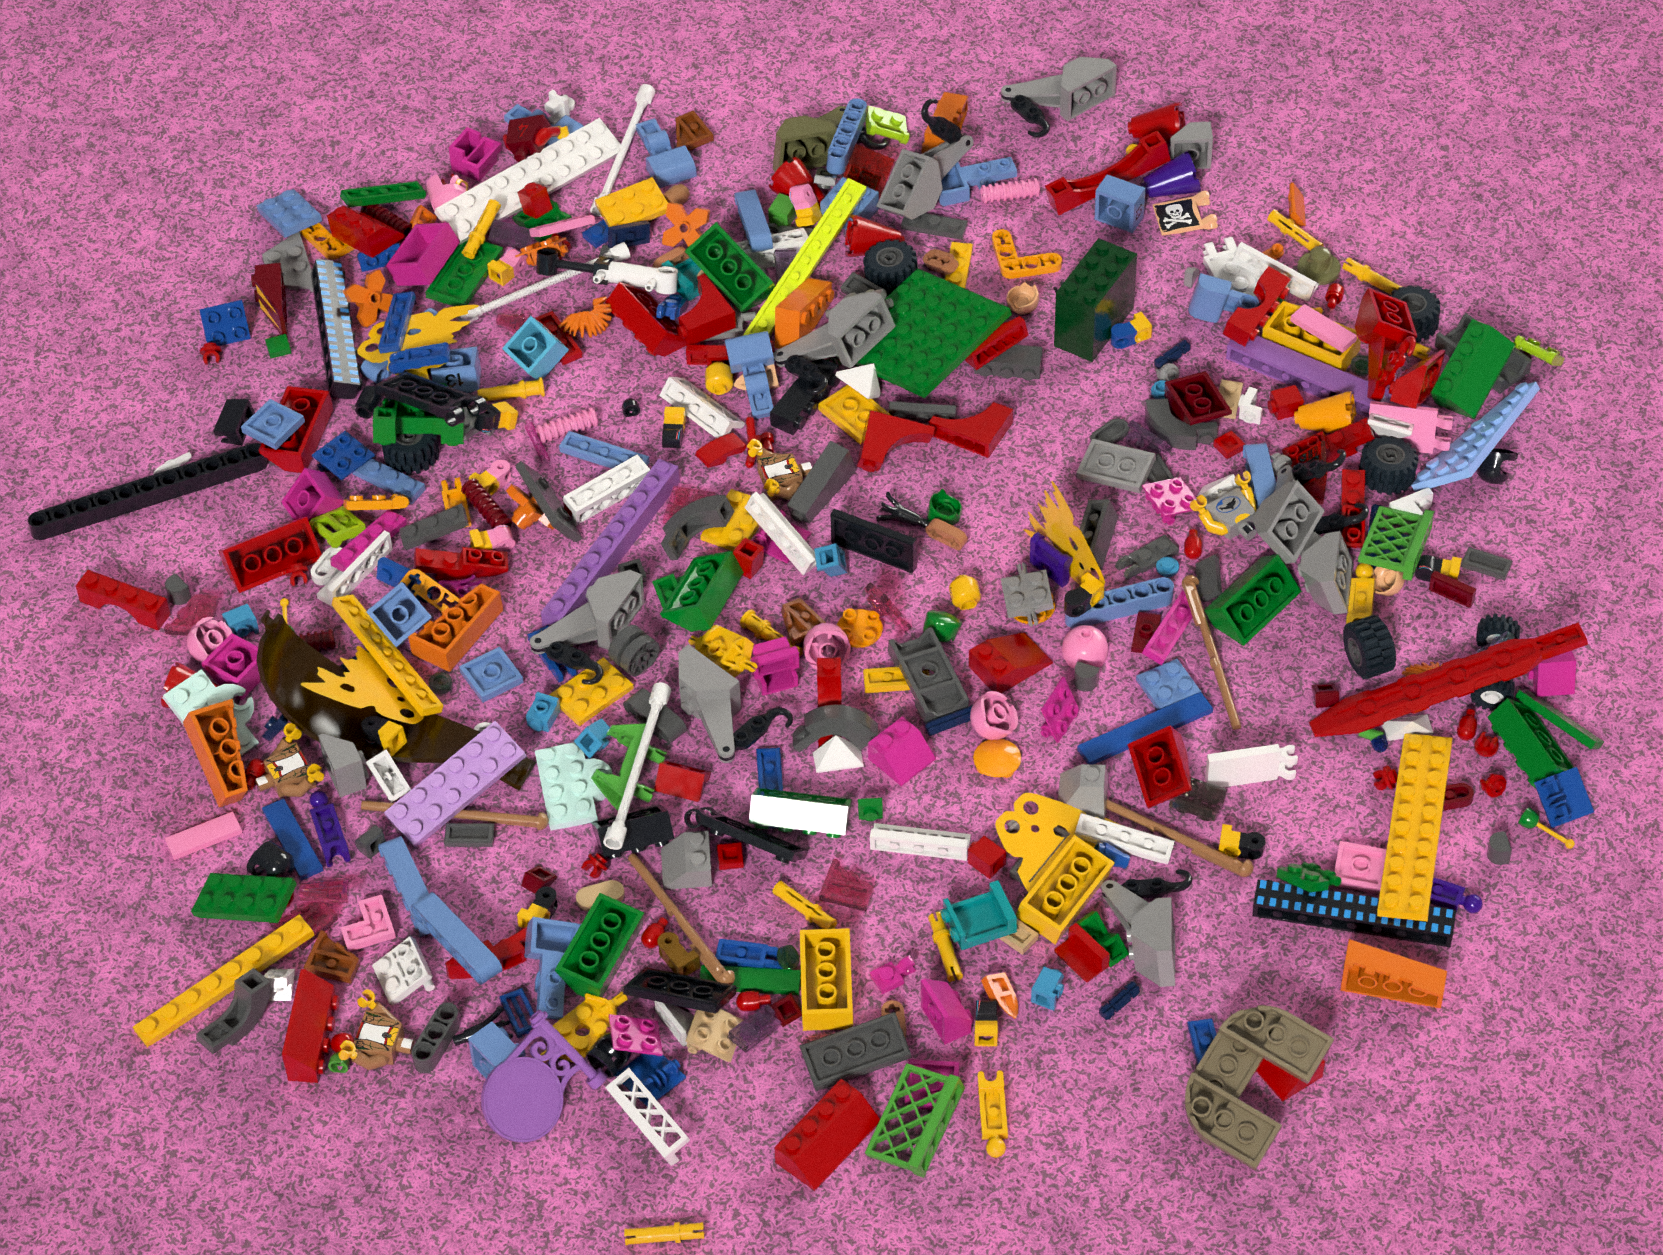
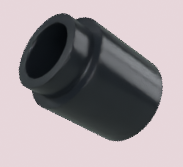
[355,386,384,419]

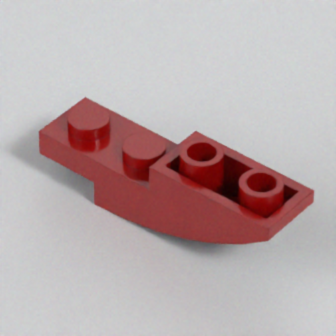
[686,341,775,367]
[1282,417,1375,468]
[1340,469,1365,548]
[414,547,509,581]
[445,927,527,979]

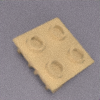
[685,1009,745,1062]

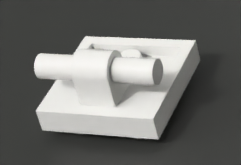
[372,936,435,1005]

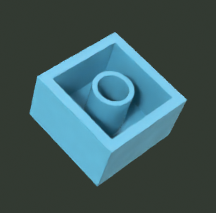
[502,316,569,380]

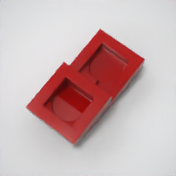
[695,432,747,468]

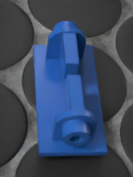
[357,243,400,272]

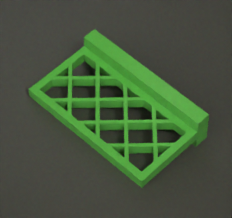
[1358,506,1434,581]
[865,1063,965,1178]

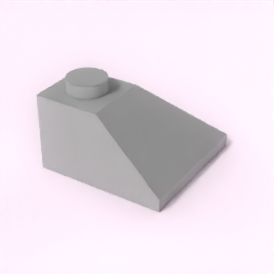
[1058,764,1109,820]

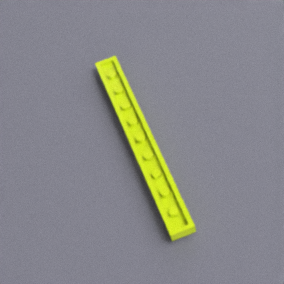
[743,178,867,337]

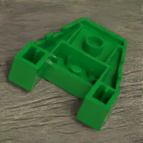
[373,383,465,446]

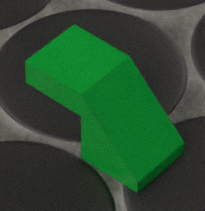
[1074,911,1129,968]

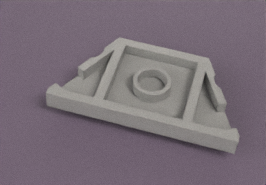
[262,232,313,292]

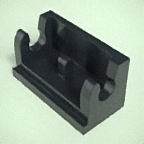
[213,399,255,446]

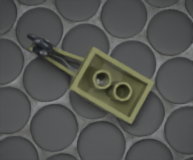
[772,106,888,172]

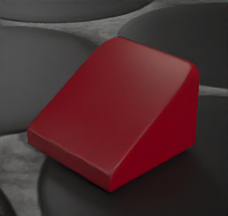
[1311,683,1339,708]
[521,865,558,894]
[766,993,802,1027]

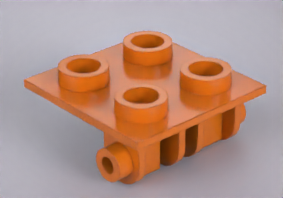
[515,236,568,266]

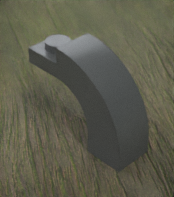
[1145,398,1218,450]
[661,495,734,560]
[792,705,878,753]
[196,968,271,1054]

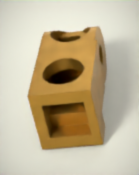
[658,932,701,976]

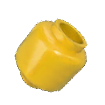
[705,362,733,395]
[949,575,981,610]

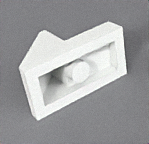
[1388,487,1434,524]
[264,969,295,1001]

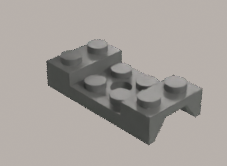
[1435,313,1532,394]
[888,627,969,724]

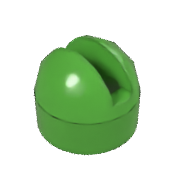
[328,1052,350,1073]

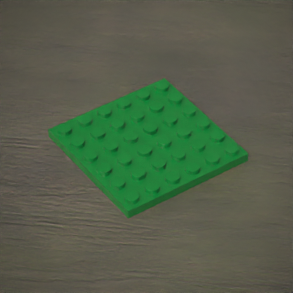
[835,268,1012,398]

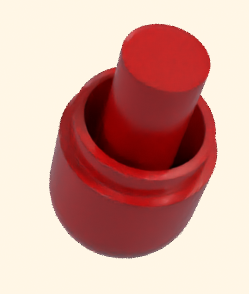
[1325,283,1344,309]
[1184,529,1202,560]
[1457,709,1478,741]
[245,758,266,790]
[641,917,668,949]
[736,991,771,1012]
[330,1032,354,1052]

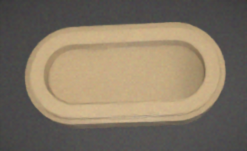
[576,880,625,911]

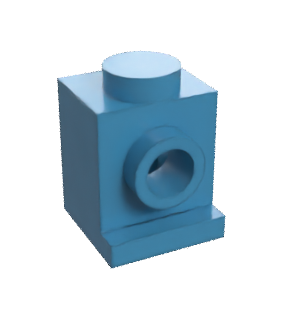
[814,544,848,577]
[222,603,259,638]
[526,692,560,732]
[574,718,611,759]
[1031,967,1064,1011]

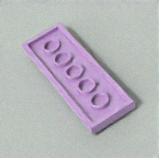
[384,721,527,848]

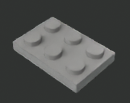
[1076,439,1156,493]

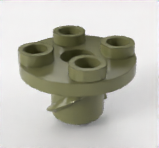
[1297,246,1341,285]

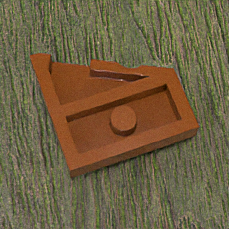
[675,110,714,151]
[781,598,826,646]
[303,930,360,984]

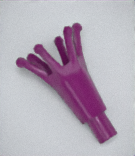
[432,575,482,599]

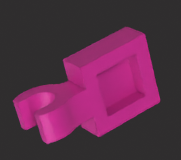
[870,956,916,995]

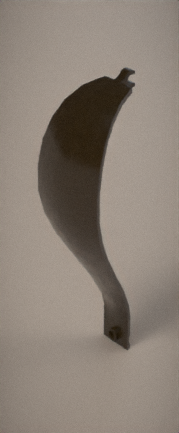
[256,610,536,791]

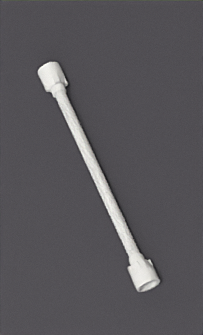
[590,84,655,217]
[457,242,630,327]
[603,682,671,850]

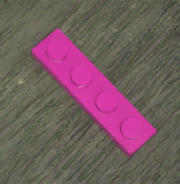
[330,509,407,572]
[1142,590,1202,666]

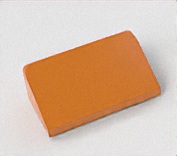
[1288,182,1306,226]

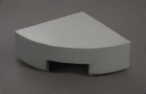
[1184,267,1200,288]

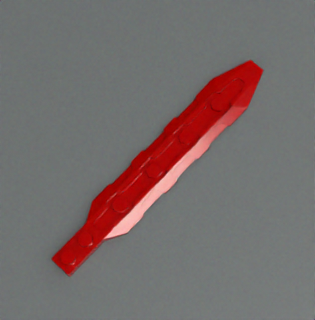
[1309,622,1588,737]

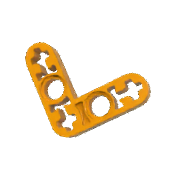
[300,223,355,260]
[992,229,1062,279]
[399,569,459,612]

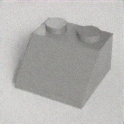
[1169,122,1213,169]
[318,734,369,798]
[661,831,712,890]

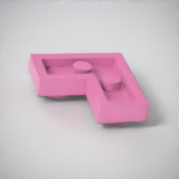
[341,894,396,952]

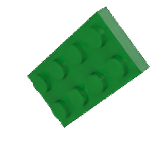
[425,240,504,307]
[191,873,297,923]

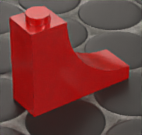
[677,273,736,345]
[965,316,1029,371]
[929,402,1013,458]
[856,410,935,472]
[817,657,842,748]

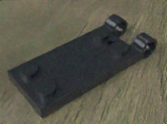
[375,372,488,427]
[684,807,808,864]

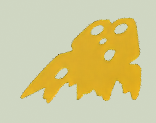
[357,305,479,380]
[1023,481,1105,585]
[301,646,424,724]
[995,793,1121,893]

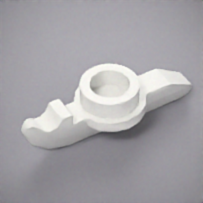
[153,452,191,475]

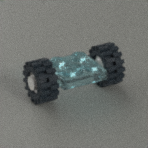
[1470,614,1520,711]

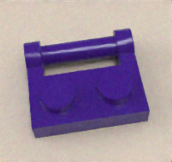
[1030,532,1073,588]

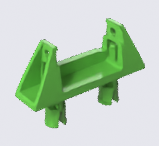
[591,724,667,810]

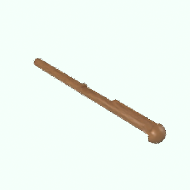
[1181,575,1242,730]
[1106,799,1254,877]
[361,800,549,830]
[628,853,735,985]

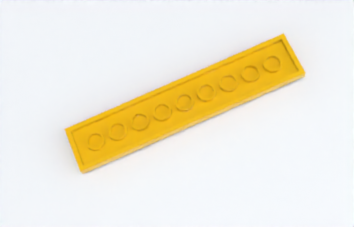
[1377,733,1453,922]

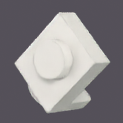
[1238,387,1263,425]

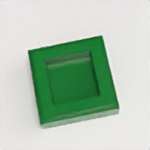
[265,334,292,359]

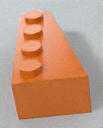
[921,92,968,154]
[775,278,834,349]
[408,584,503,672]
[183,698,248,808]
[1340,939,1447,1008]

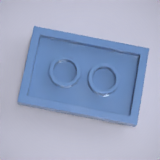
[256,189,322,238]

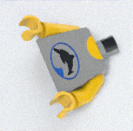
[1190,471,1257,541]

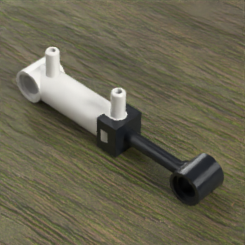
[536,248,678,294]

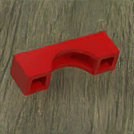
[1222,266,1291,347]
[75,570,171,631]

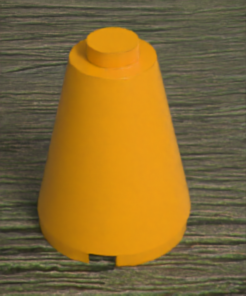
[1294,391,1356,433]

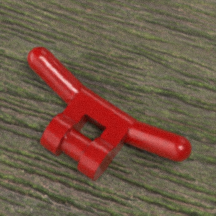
[745,416,774,468]

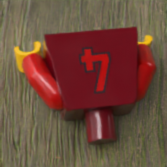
[502,114,569,162]

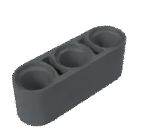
[623,688,687,745]
[412,1002,460,1074]

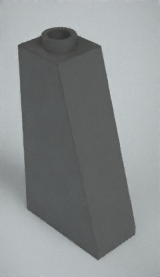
[787,441,857,524]

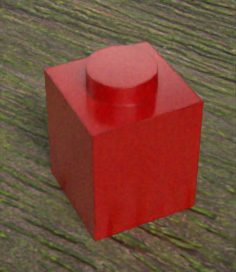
[517,182,553,219]
[1267,385,1304,420]
[733,538,764,579]
[967,836,1006,879]

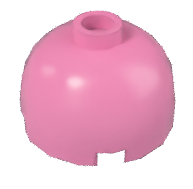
[187,617,232,663]
[803,623,851,669]
[1061,625,1108,669]
[970,691,1018,740]

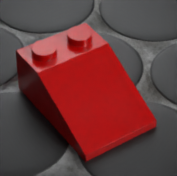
[969,632,1053,693]
[1127,725,1192,809]

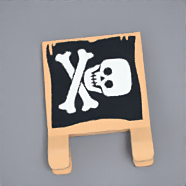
[1152,191,1218,236]

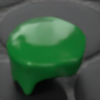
[927,489,962,526]
[923,610,962,642]

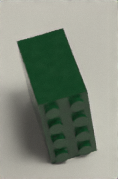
[1054,238,1137,362]

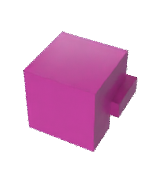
[448,127,502,182]
[751,636,800,696]
[1526,651,1576,697]

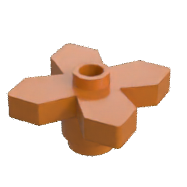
[662,202,710,247]
[343,269,393,327]
[506,484,555,530]

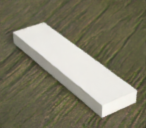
[1074,813,1175,864]

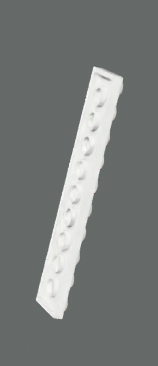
[434,118,621,245]

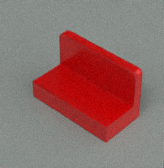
[654,760,711,802]
[1054,923,1110,982]

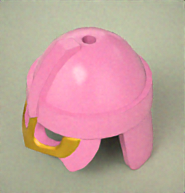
[426,175,468,211]

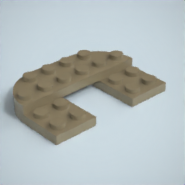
[1185,1005,1334,1171]

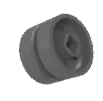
[608,625,660,677]

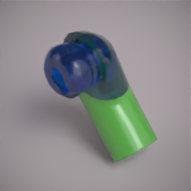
[1358,728,1388,752]

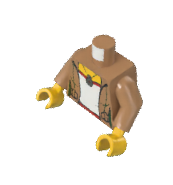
[747,439,812,502]
[255,723,324,797]
[339,989,415,1070]

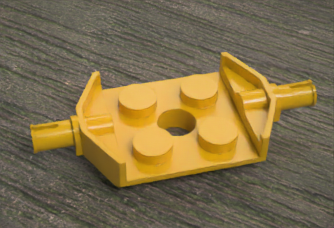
[688,625,757,678]
[540,991,628,1063]

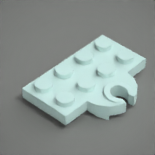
[162,669,259,756]
[535,742,612,830]

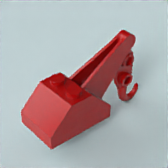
[1355,288,1417,402]

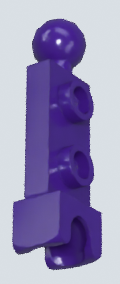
[309,791,351,867]
[1430,877,1483,913]

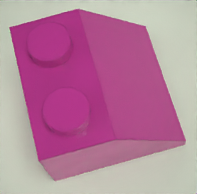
[281,468,344,521]
[201,633,261,701]
[868,716,936,786]
[921,978,973,1045]

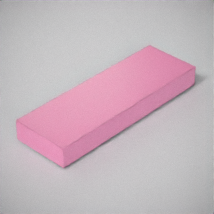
[529,215,595,237]
[1290,304,1357,353]
[165,812,242,860]

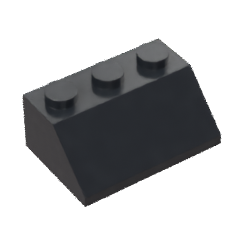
[591,805,675,859]

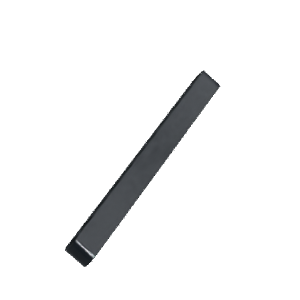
[27,443,268,540]

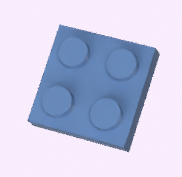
[241,399,305,450]
[459,647,524,703]
[1136,659,1201,710]

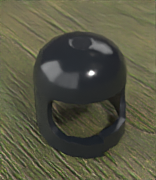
[1477,448,1518,484]
[247,841,295,878]
[586,1032,632,1078]

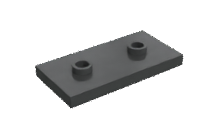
[515,461,582,542]
[800,1012,912,1091]

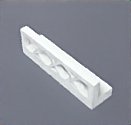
[736,228,808,268]
[1232,242,1319,301]
[659,377,745,438]
[563,454,650,526]
[745,492,816,575]
[317,530,393,606]
[870,823,971,861]
[605,1068,690,1166]

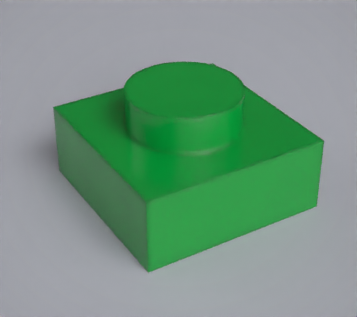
[858,798,883,821]

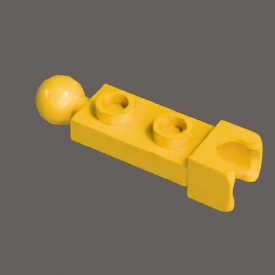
[1346,563,1375,624]
[977,1070,1008,1158]

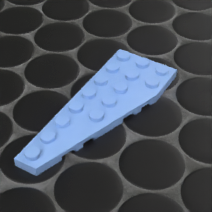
[1411,382,1540,492]

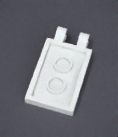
[1203,236,1260,296]
[1205,744,1298,790]

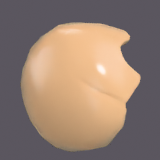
[1006,282,1039,315]
[1371,566,1405,596]

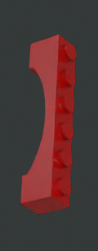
[1045,131,1171,216]

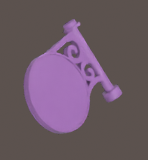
[481,1010,608,1142]

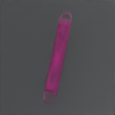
[525,419,550,466]

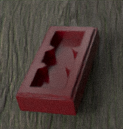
[1429,570,1477,608]
[1131,612,1161,653]

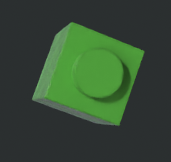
[768,193,797,226]

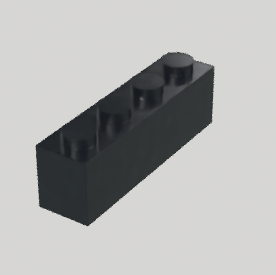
[770,359,840,435]

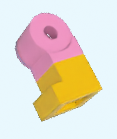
[789,184,822,227]
[487,248,527,286]
[469,460,511,496]
[469,525,515,551]

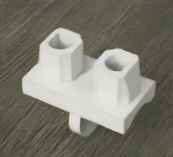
[544,90,575,125]

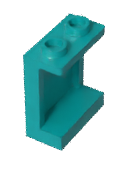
[661,258,701,301]
[940,880,1017,951]

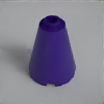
[1140,152,1201,198]

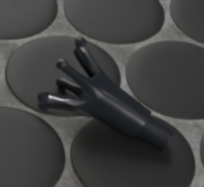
[876,492,930,528]
[452,1006,513,1046]

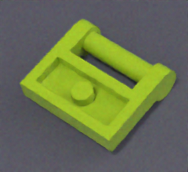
[865,105,909,145]
[1513,335,1565,366]
[309,506,366,548]

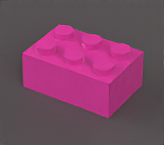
[385,223,460,286]

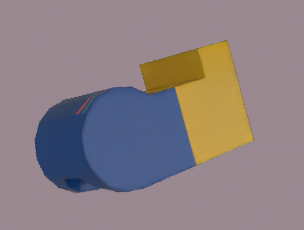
[1111,312,1152,349]

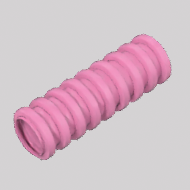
[980,178,1040,204]
[536,408,598,444]

